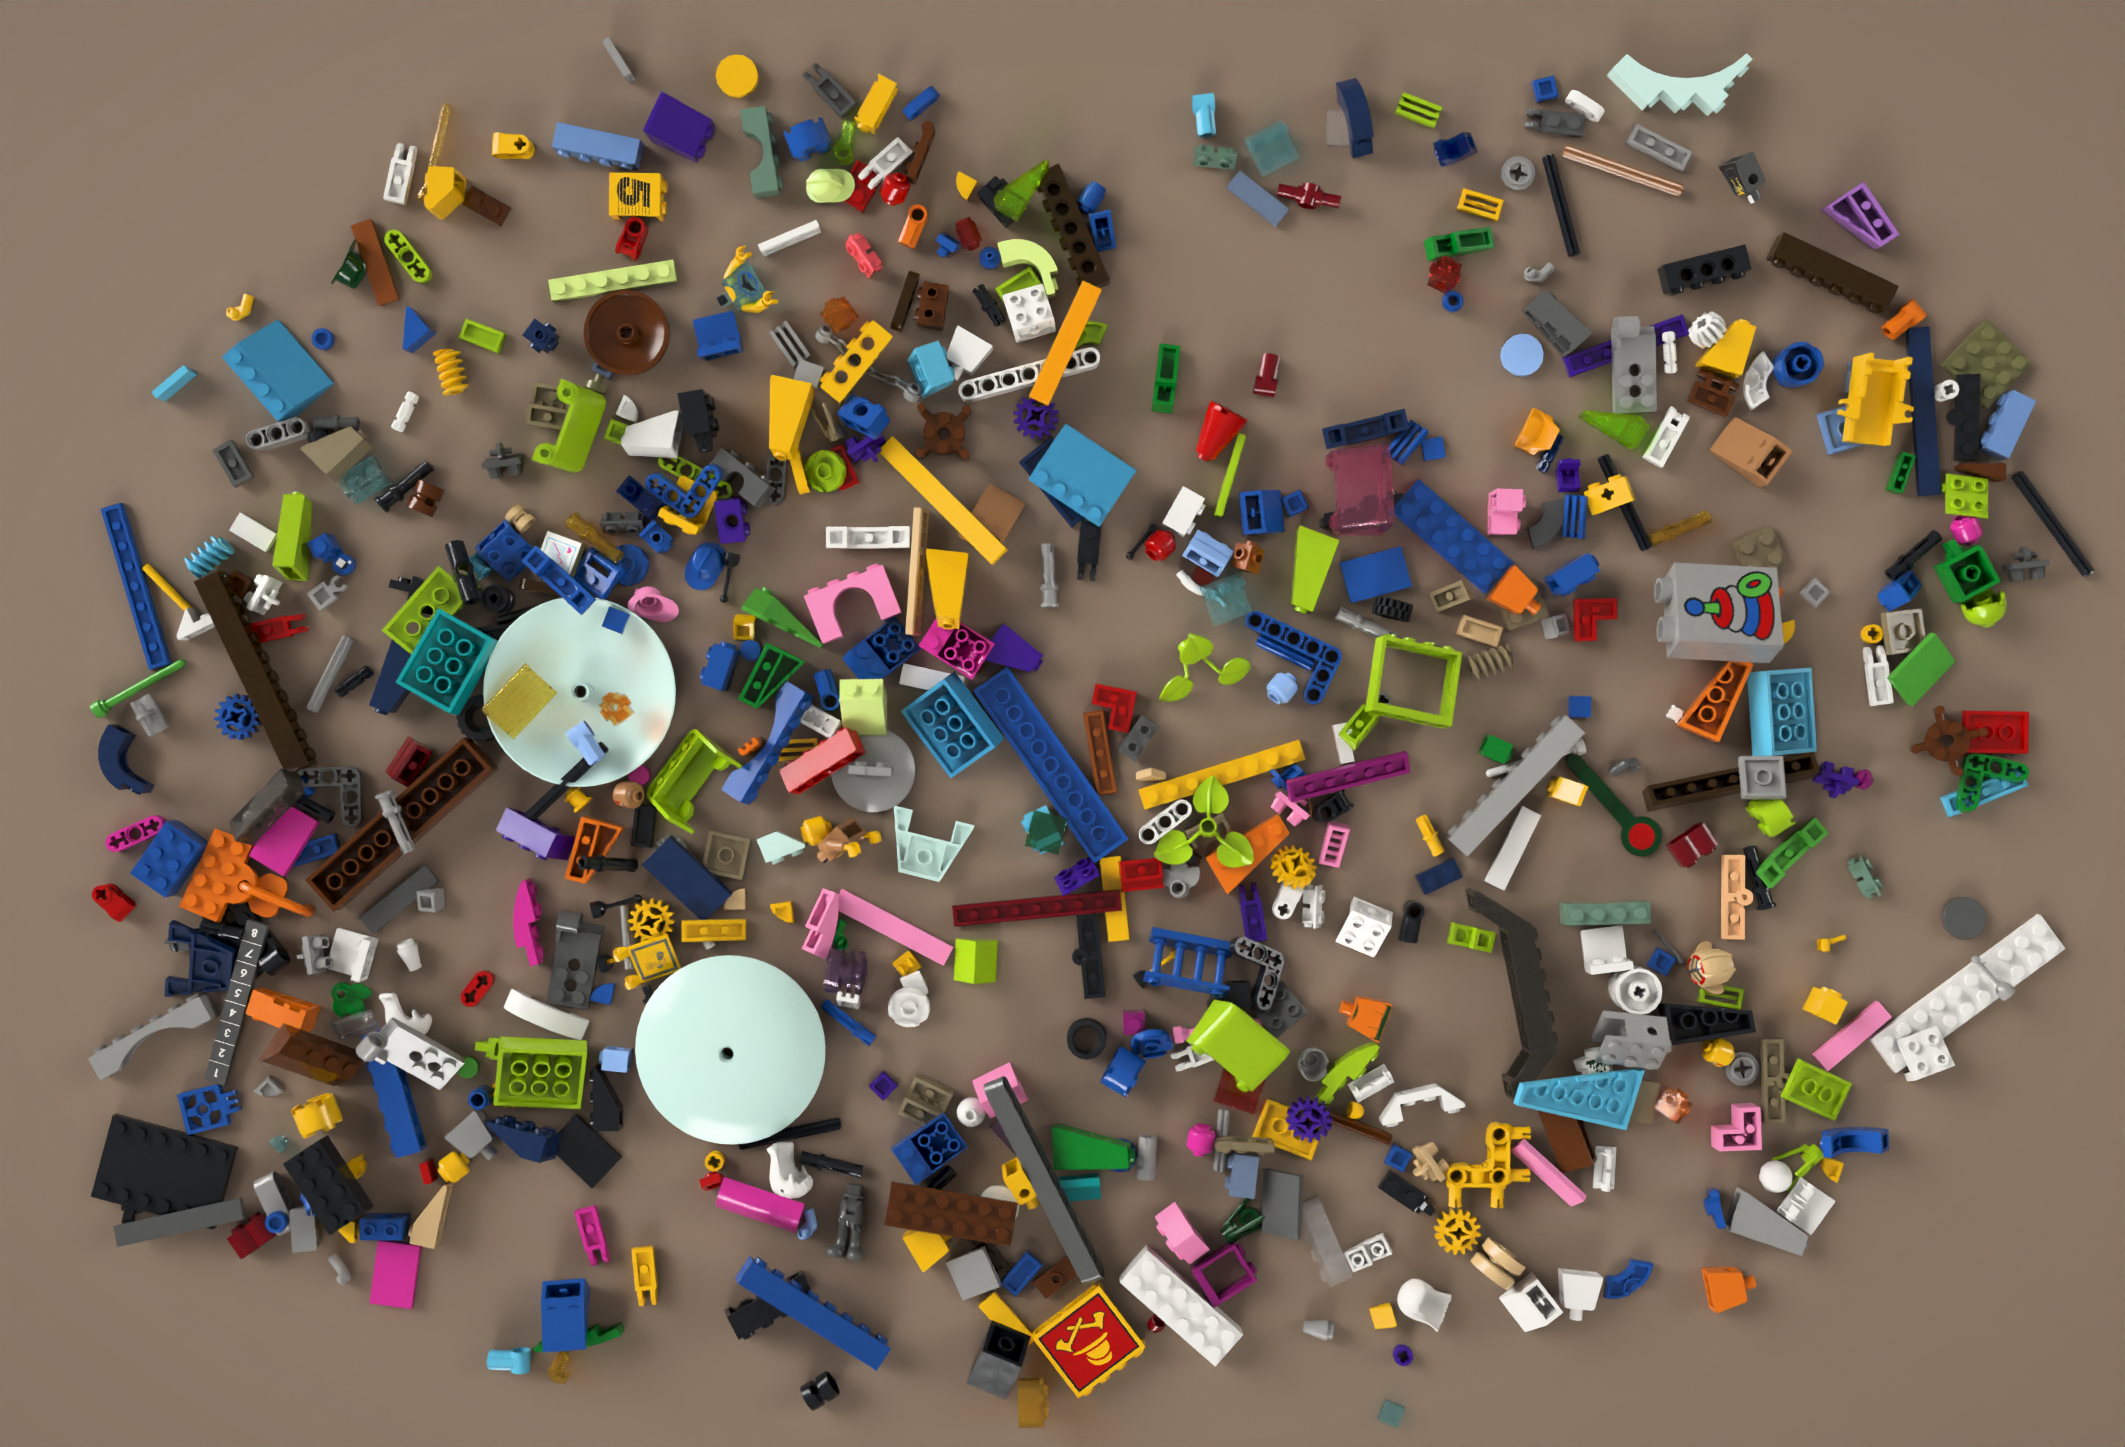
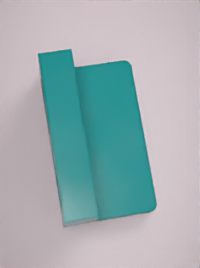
[1058,1173,1101,1202]

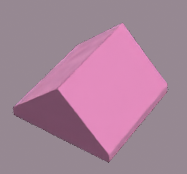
[972,1062,1028,1119]

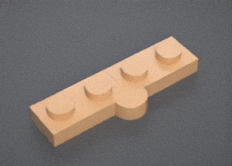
[1721,855,1753,940]

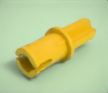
[1416,814,1445,856]

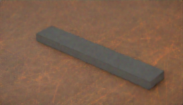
[113,1197,246,1247]

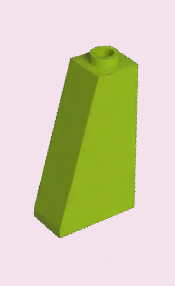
[272,492,312,581]
[1291,526,1340,615]

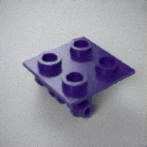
[1054,857,1100,897]

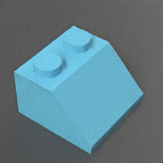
[907,340,955,399]

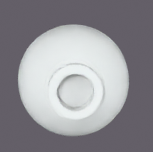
[957,1097,986,1127]

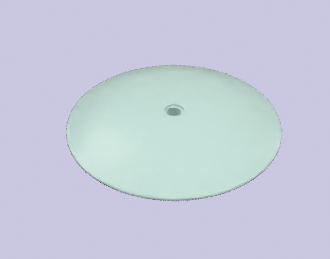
[483,597,676,787]
[635,955,826,1144]

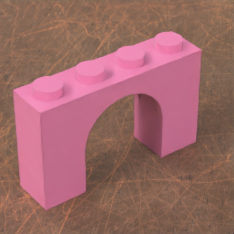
[804,563,902,644]

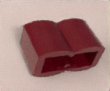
[1665,822,1719,868]
[227,1212,277,1259]

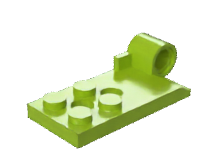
[381,566,481,654]

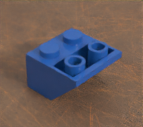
[1238,490,1285,537]

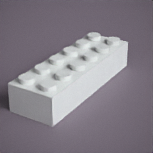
[1119,1245,1243,1366]

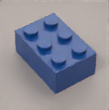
[130,820,208,898]

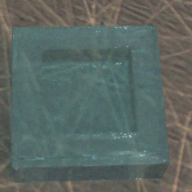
[1377,1399,1405,1428]

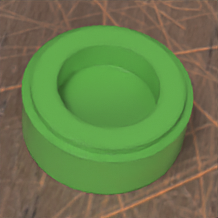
[458,1056,480,1078]

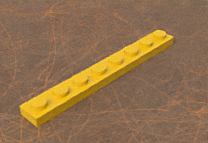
[1138,739,1305,809]

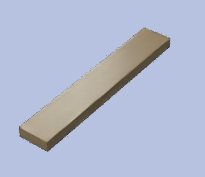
[905,508,929,636]

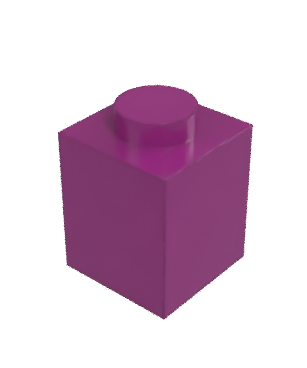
[1122,1010,1145,1035]

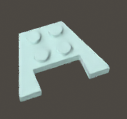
[894,806,974,882]

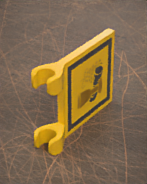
[613,933,681,990]

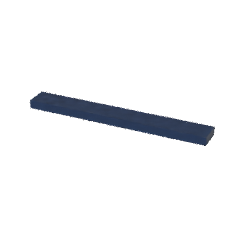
[1906,326,1941,497]

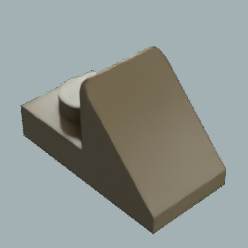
[1429,578,1474,612]

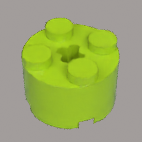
[1745,799,1796,838]

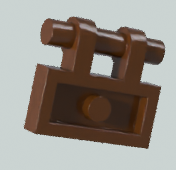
[1686,368,1740,417]

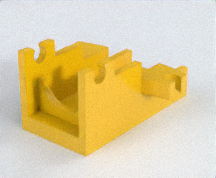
[1837,353,1914,446]

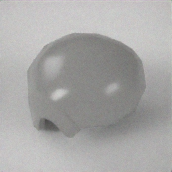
[1297,1047,1329,1082]

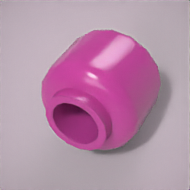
[1950,515,1983,546]
[1186,1123,1216,1157]

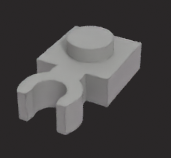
[307,575,349,611]

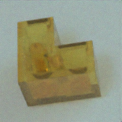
[1018,1378,1049,1428]

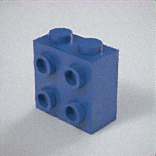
[1543,553,1600,597]
[700,641,740,691]

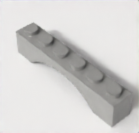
[88,993,220,1080]

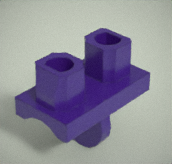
[846,434,886,463]
[1812,761,1859,798]

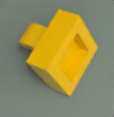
[892,950,922,977]

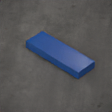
[292,833,341,868]

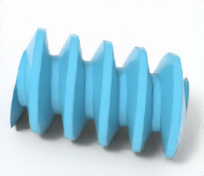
[184,535,235,579]

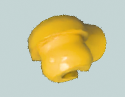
[226,294,254,321]

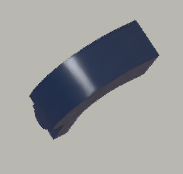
[1336,78,1374,158]
[98,724,155,795]

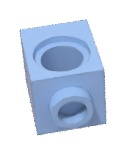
[599,1046,633,1073]

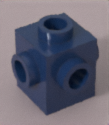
[522,318,560,354]

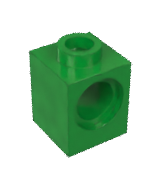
[1477,735,1514,764]

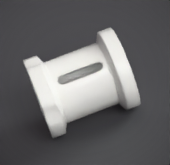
[1934,380,1959,402]

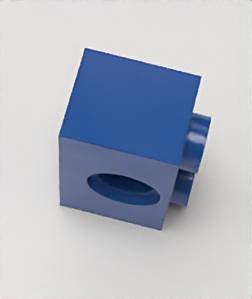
[837,394,890,440]
[359,1213,410,1240]

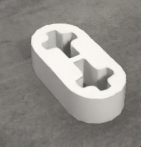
[1565,90,1605,122]

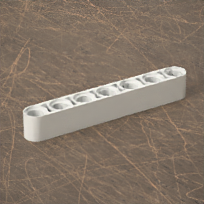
[958,347,1100,403]

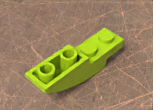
[1313,1041,1380,1106]

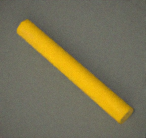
[142,564,194,612]

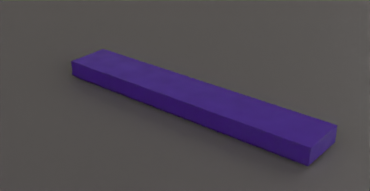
[1562,314,1690,378]

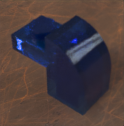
[1433,132,1478,167]

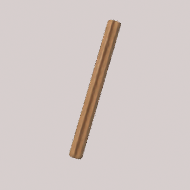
[1562,145,1684,196]

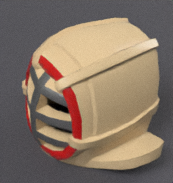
[1687,941,1736,995]

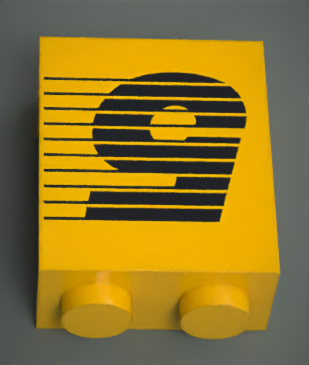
[609,173,668,221]

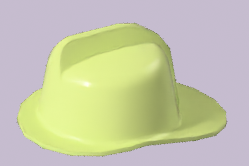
[806,169,855,203]

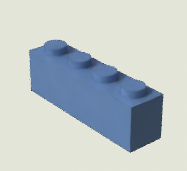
[552,122,644,171]

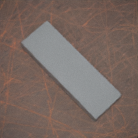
[1626,124,1693,173]

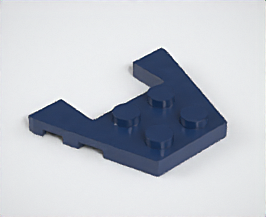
[164,920,236,997]

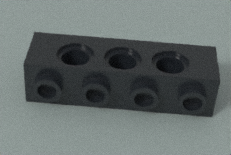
[1657,244,1752,295]

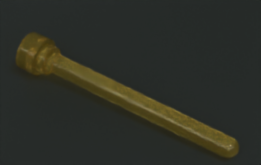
[416,103,451,203]

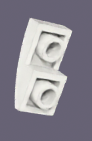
[1344,1233,1392,1272]

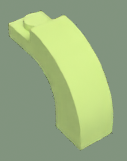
[997,239,1058,299]

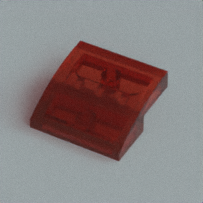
[1213,1068,1265,1114]

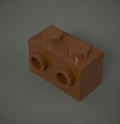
[914,281,950,331]

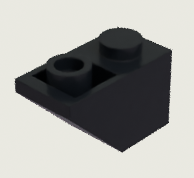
[1206,980,1250,1012]

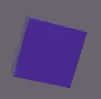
[868,1070,898,1101]

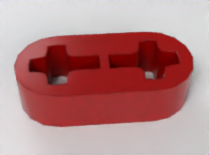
[460,970,495,1007]

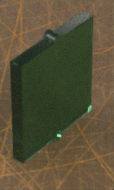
[1024,810,1068,855]

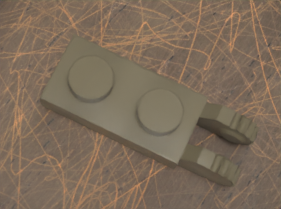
[1214,1135,1275,1155]

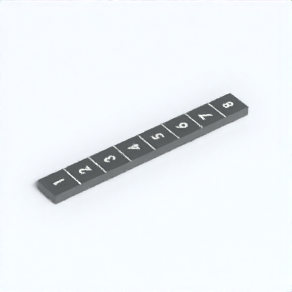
[204,919,270,1086]

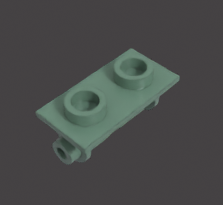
[1193,144,1237,170]
[1847,853,1883,899]

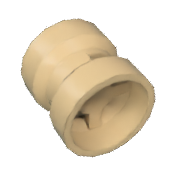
[505,504,535,533]

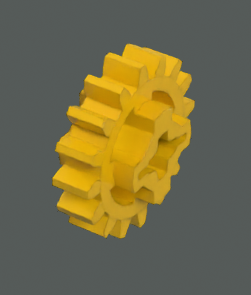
[1270,845,1317,890]
[628,898,676,942]
[1434,1207,1481,1255]

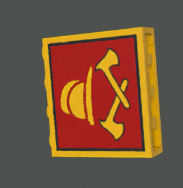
[1032,1281,1146,1398]

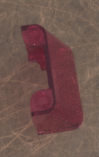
[1326,444,1394,536]

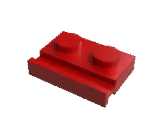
[844,160,882,213]
[1118,857,1164,892]

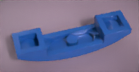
[522,545,596,615]

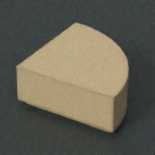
[1136,768,1166,781]
[724,888,746,910]

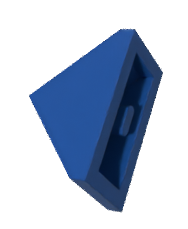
[1089,209,1116,252]
[402,307,436,353]

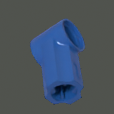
[813,669,840,712]

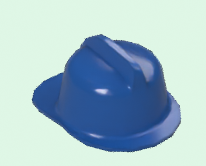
[684,542,725,590]

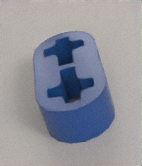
[903,86,940,121]

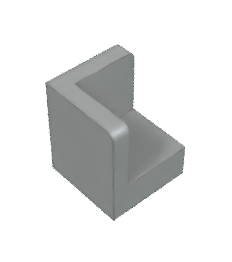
[794,359,826,391]

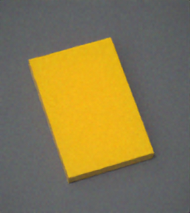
[1252,1098,1322,1161]

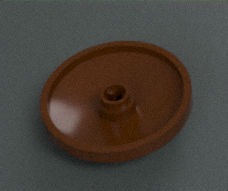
[583,290,670,376]

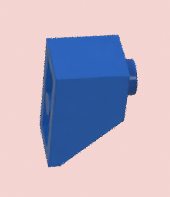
[1877,569,1923,612]

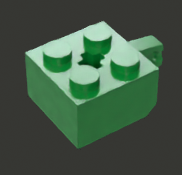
[1933,539,2001,603]

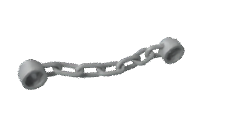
[815,324,922,402]

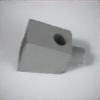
[444,1109,498,1161]

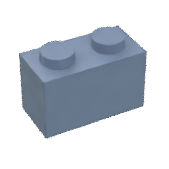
[1224,1150,1259,1199]

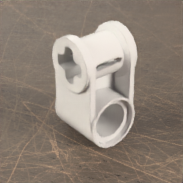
[1272,881,1305,919]

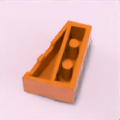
[564,816,627,884]
[245,987,321,1032]

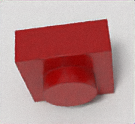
[699,1171,725,1191]

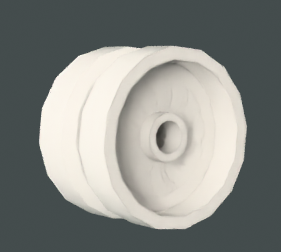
[1608,965,1663,1015]

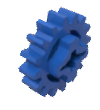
[214,694,262,740]

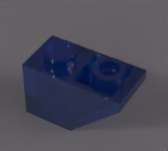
[616,475,667,520]

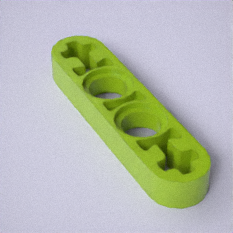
[658,456,734,499]

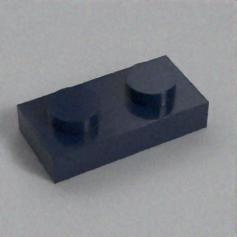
[1415,858,1463,895]

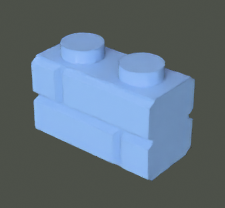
[1182,530,1234,577]

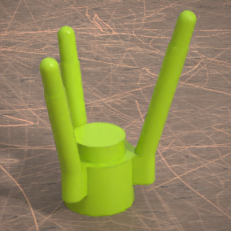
[1772,1143,1824,1191]

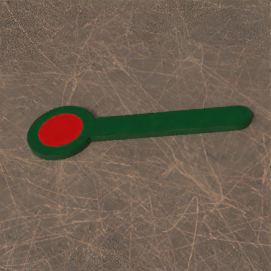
[1566,754,1662,856]

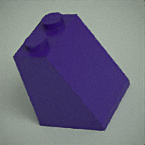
[643,91,715,163]

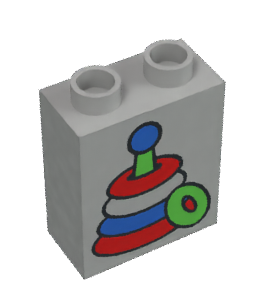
[1654,563,1784,663]

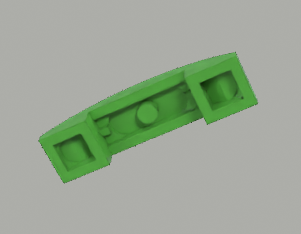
[1756,817,1828,889]

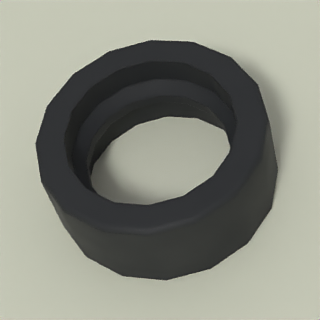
[1067,1018,1107,1060]

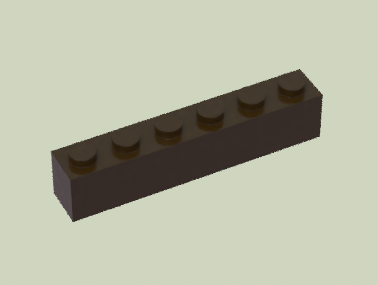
[1766,232,1899,313]

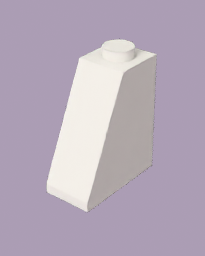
[621,410,684,458]

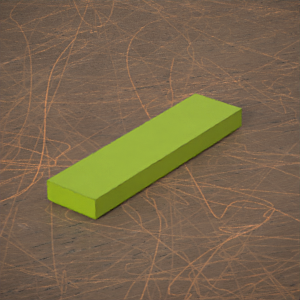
[1213,433,1246,518]

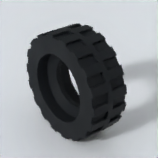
[457,695,495,741]

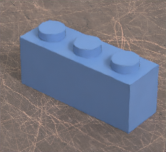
[1979,390,2036,461]

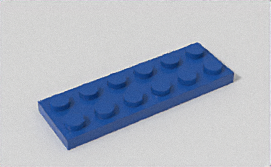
[1390,479,1513,594]

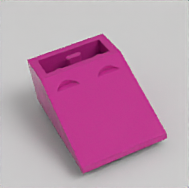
[919,619,995,680]

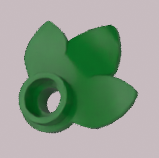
[331,982,373,1018]

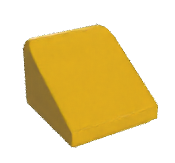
[733,614,756,641]
[1369,1302,1397,1329]

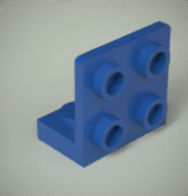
[693,311,744,362]
[475,519,533,582]

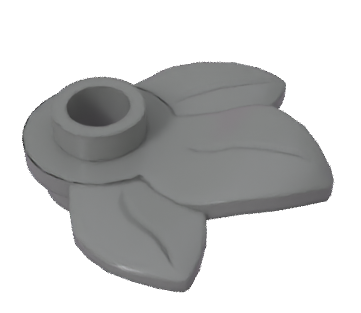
[1162,862,1200,898]

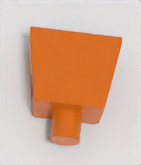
[1486,565,1542,615]
[1701,1267,1756,1313]

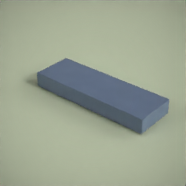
[1226,170,1289,228]

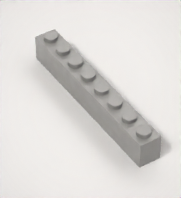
[1447,715,1585,857]

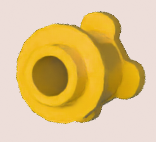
[564,787,593,813]

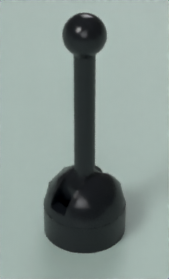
[720,552,741,603]
[590,894,642,919]

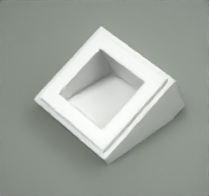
[900,971,929,994]

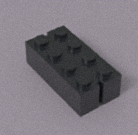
[283,1135,374,1236]

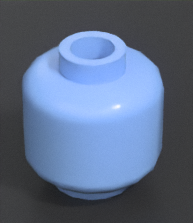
[1266,673,1298,704]

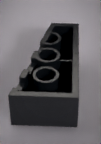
[1658,1003,1756,1046]
[724,1271,812,1340]

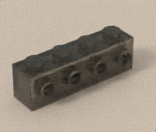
[230,768,305,845]

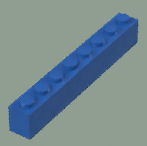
[735,1256,891,1371]

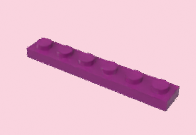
[1286,751,1410,802]

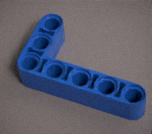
[1245,611,1342,704]

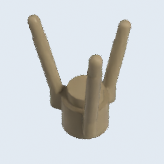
[809,402,848,443]

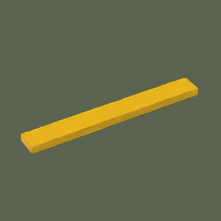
[879,436,1007,565]

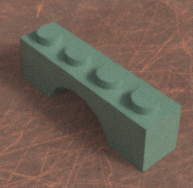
[740,106,783,199]
[1559,900,1651,926]

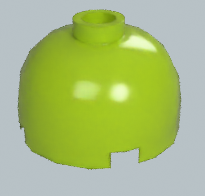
[1960,589,2007,628]

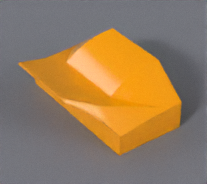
[1514,408,1560,456]

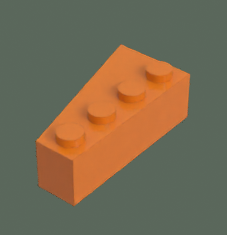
[1675,661,1753,743]
[1204,814,1290,894]

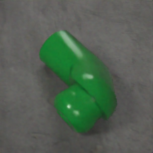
[833,918,849,950]

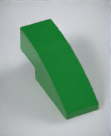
[1424,227,1495,262]
[1151,343,1181,414]

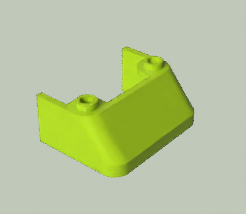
[646,729,742,834]

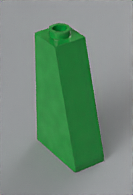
[1051,1123,1135,1170]

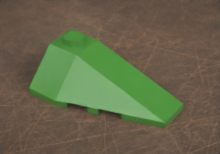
[741,586,824,649]

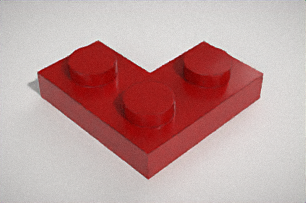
[1573,598,1618,641]
[1091,684,1137,733]

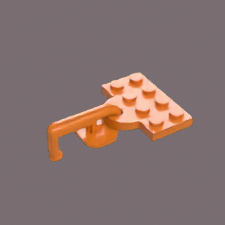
[178,828,315,923]

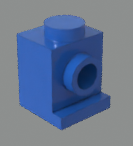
[639,520,675,554]
[307,533,344,563]

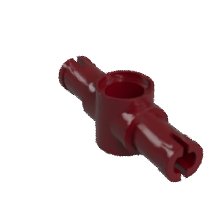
[1277,183,1342,209]

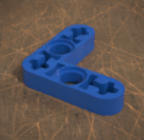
[645,464,723,518]

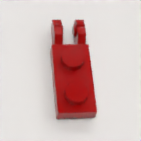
[250,614,309,644]

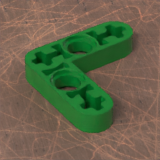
[1956,753,2029,813]

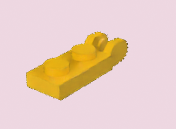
[631,1245,658,1306]

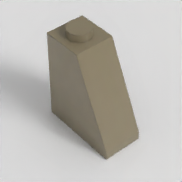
[300,426,373,483]

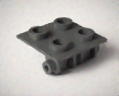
[1250,980,1308,1039]

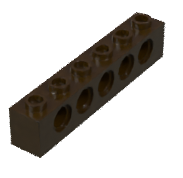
[1034,163,1110,288]

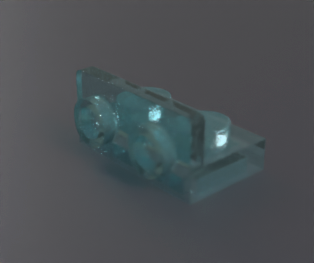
[338,455,391,504]

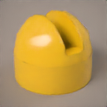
[1347,1101,1364,1119]

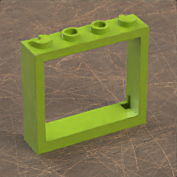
[1365,633,1462,729]

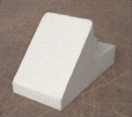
[177,608,215,641]

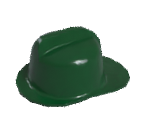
[331,239,366,289]

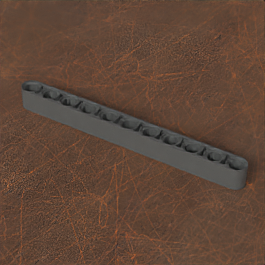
[983,1076,1105,1285]

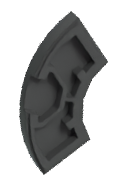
[1527,497,1565,549]

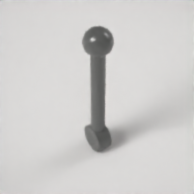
[1653,929,1685,965]

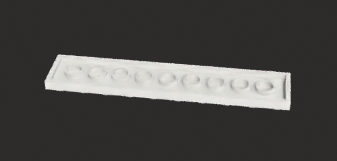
[1868,914,2065,1073]

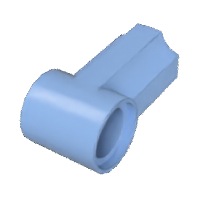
[566,720,606,766]

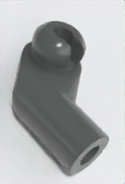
[1608,757,1641,777]

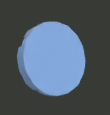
[1500,334,1544,377]

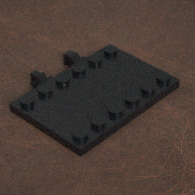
[91,1114,238,1236]

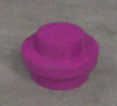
[1854,769,1874,790]

